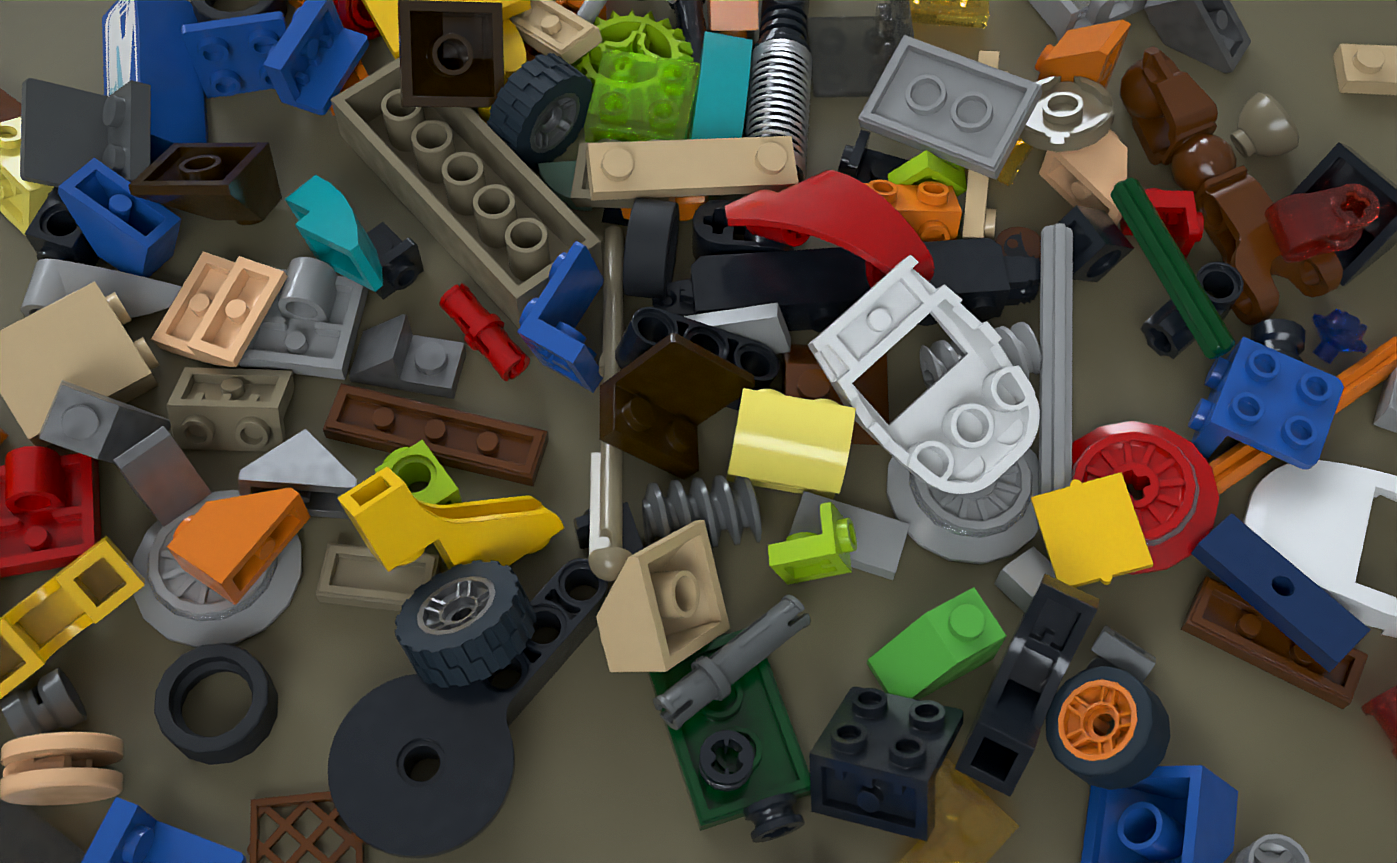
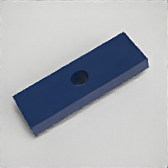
[1191,513,1371,673]

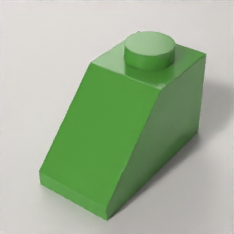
[867,587,1007,700]

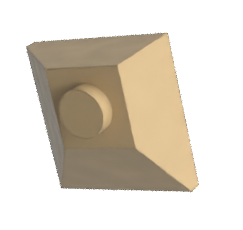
[596,520,730,672]

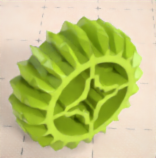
[571,8,696,131]

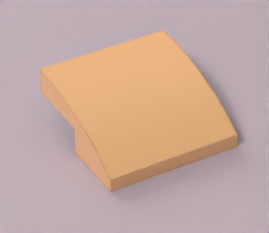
[151,251,288,367]

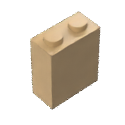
[0,281,159,447]

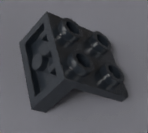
[809,687,964,841]

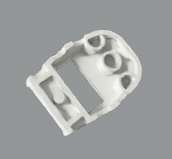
[808,255,1040,494]
[1242,460,1397,638]

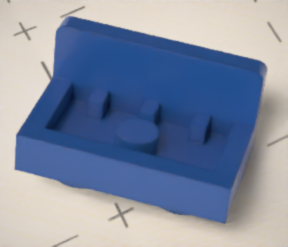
[263,0,370,116]

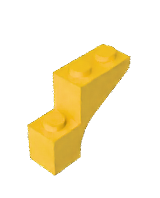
[337,466,565,572]

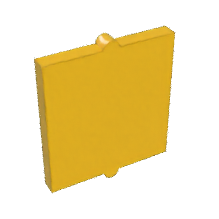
[1031,472,1153,588]

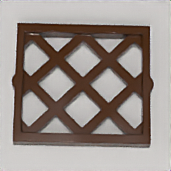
[247,791,366,863]

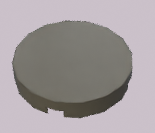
[1019,76,1114,152]

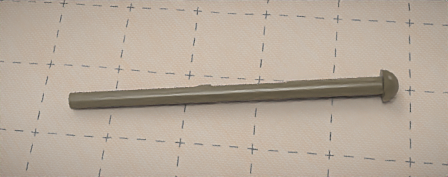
[588,226,632,581]

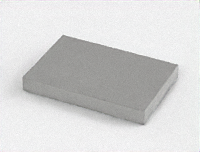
[858,35,1042,180]

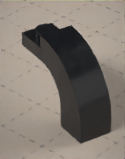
[954,574,1100,797]

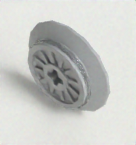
[886,448,1039,564]
[133,490,302,648]

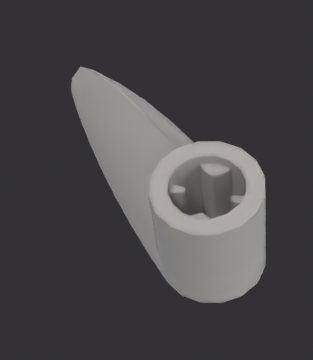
[21,258,182,318]

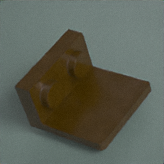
[599,333,755,480]

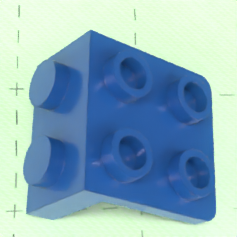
[1188,336,1343,470]

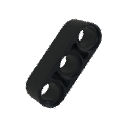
[615,307,780,411]

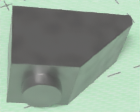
[1144,0,1251,73]
[39,380,171,463]

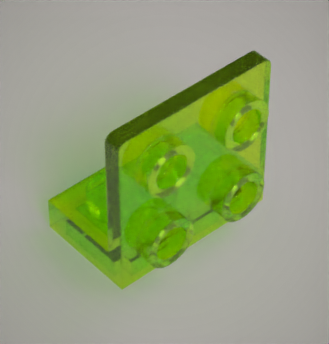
[584,49,700,143]

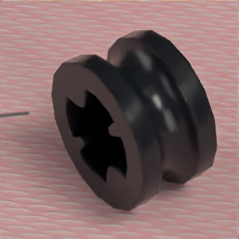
[699,730,754,792]
[743,792,805,843]

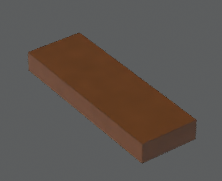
[1181,576,1368,709]

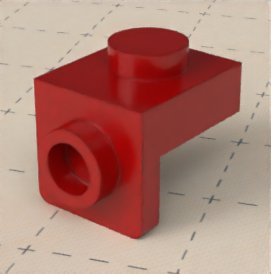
[1120,188,1204,259]

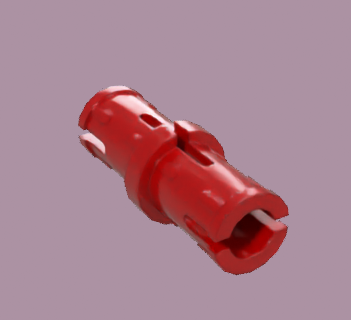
[439,283,530,381]

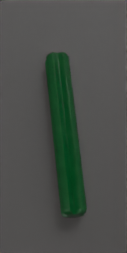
[1111,177,1235,359]

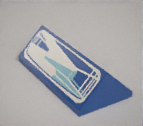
[102,0,209,165]

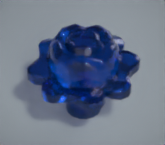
[1311,309,1368,364]

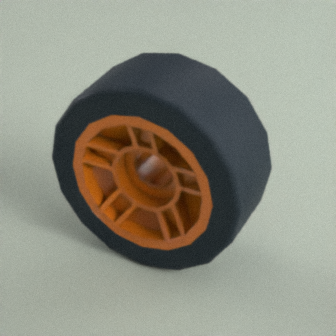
[1045,666,1171,790]

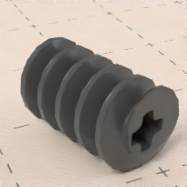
[642,475,762,548]

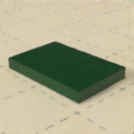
[648,628,811,831]

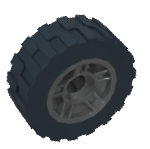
[487,53,594,170]
[394,560,536,688]

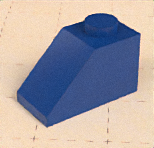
[58,158,181,278]

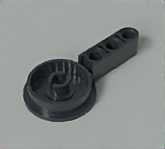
[328,558,609,859]

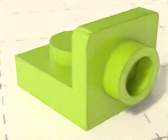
[888,150,967,197]
[768,502,857,585]

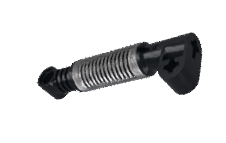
[692,0,813,260]

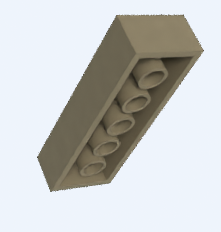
[330,57,603,329]

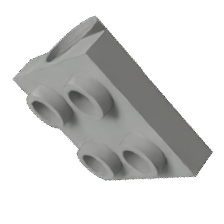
[239,257,369,380]

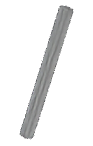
[1038,223,1073,526]

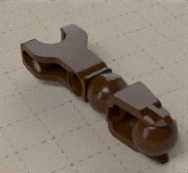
[1119,46,1343,325]

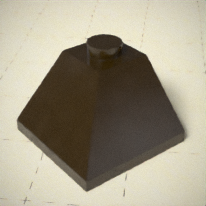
[398,0,504,108]
[128,142,282,225]

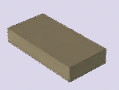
[316,542,442,611]

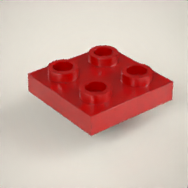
[0,446,101,578]

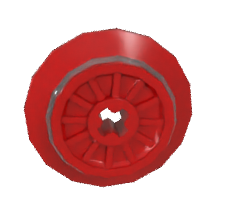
[1069,421,1219,575]

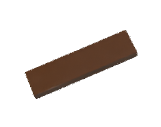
[323,383,549,486]

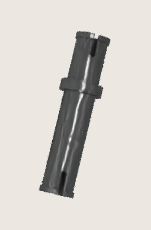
[653,594,811,730]

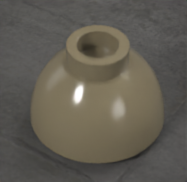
[1230,92,1299,158]

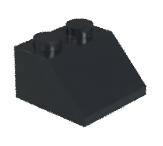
[1278,142,1397,286]

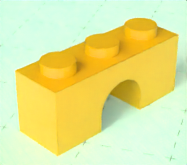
[0,535,145,699]

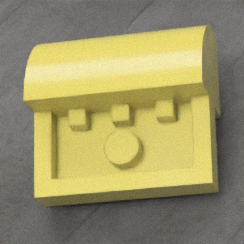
[726,388,856,500]

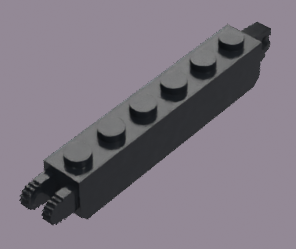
[652,238,1041,333]

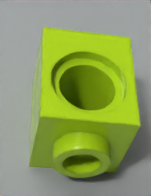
[374,440,462,505]

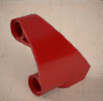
[725,170,935,288]

